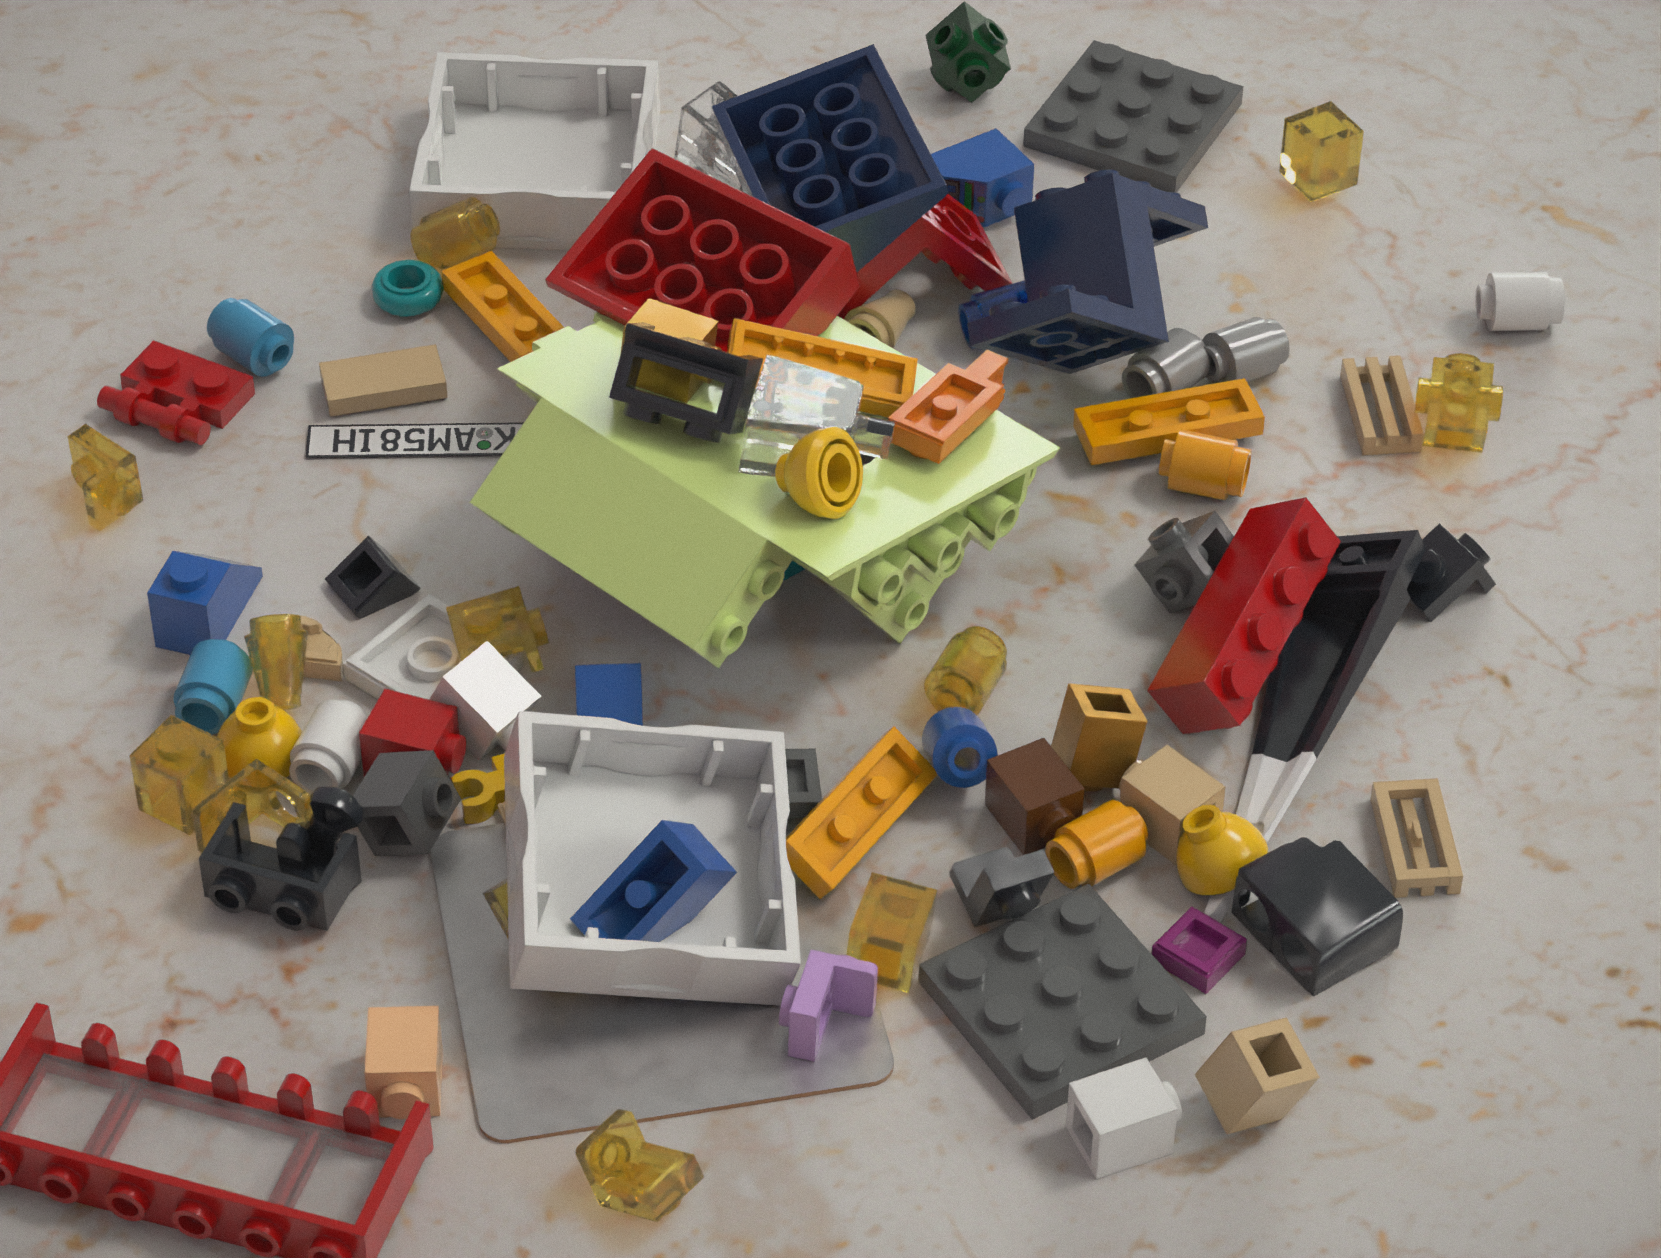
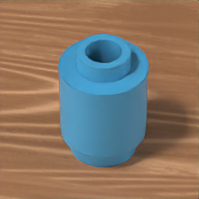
[207,298,294,377]
[173,639,253,735]

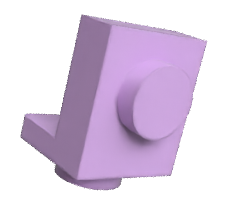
[779,950,878,1062]

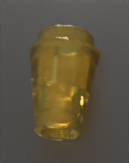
[244,614,308,710]

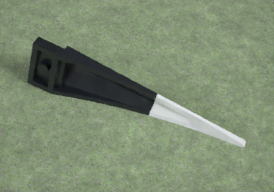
[1205,530,1426,922]

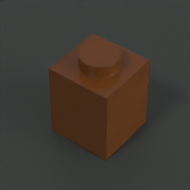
[985,738,1084,855]

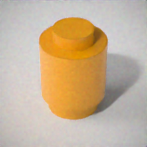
[1159,430,1252,500]
[1045,800,1148,889]

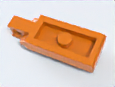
[884,350,1009,464]

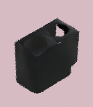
[1231,837,1403,996]

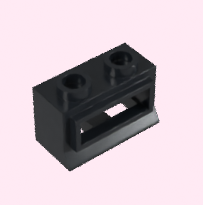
[609,322,763,443]
[199,802,362,931]

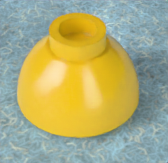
[775,427,863,519]
[215,697,302,785]
[1176,805,1268,895]

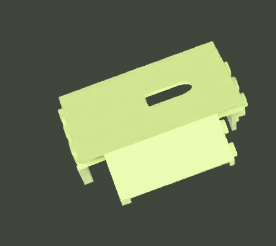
[469,312,1060,668]

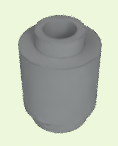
[1202,317,1290,383]
[1122,328,1209,398]

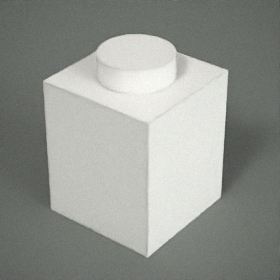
[429,641,541,760]
[1066,1057,1182,1179]

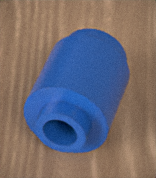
[922,707,998,788]

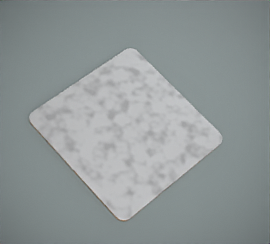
[430,818,894,1143]

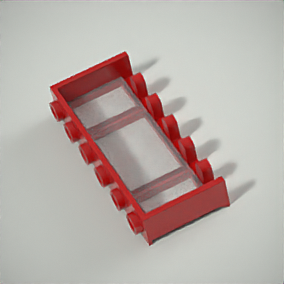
[0,1002,434,1258]

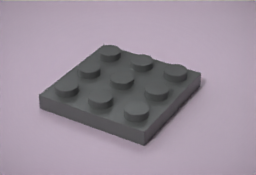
[1023,40,1244,193]
[918,884,1207,1120]

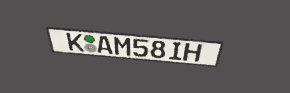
[305,422,524,458]

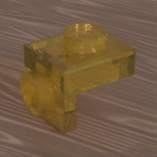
[446,586,550,673]
[575,1109,704,1222]

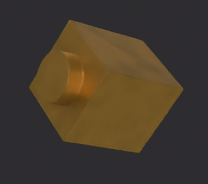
[620,298,722,403]
[1051,683,1148,792]

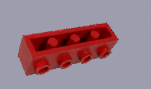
[1147,497,1341,734]

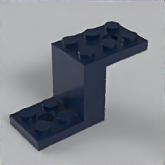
[967,170,1208,374]

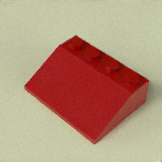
[545,148,860,352]

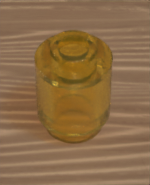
[410,197,500,270]
[924,626,1007,715]

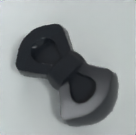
[296,787,363,863]

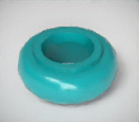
[371,259,444,317]

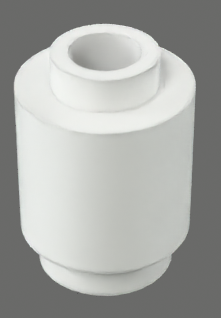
[1475,271,1565,331]
[289,700,368,794]

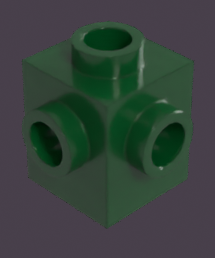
[925,1,1011,103]

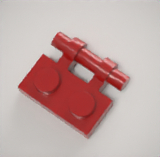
[97,340,255,445]

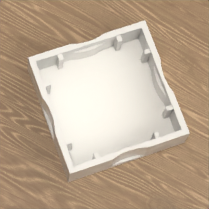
[409,52,660,251]
[504,711,801,1006]

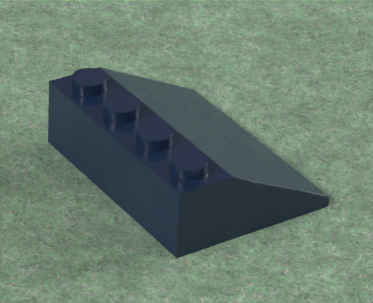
[711,44,949,272]

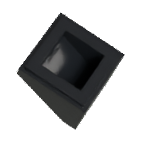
[325,535,421,619]

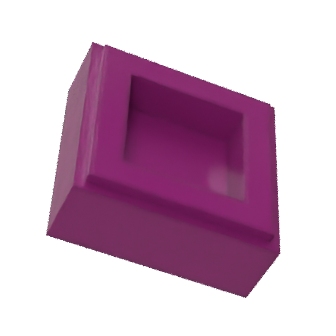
[1151,906,1247,994]

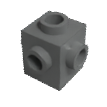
[1134,511,1234,614]

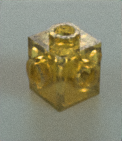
[1414,353,1503,453]

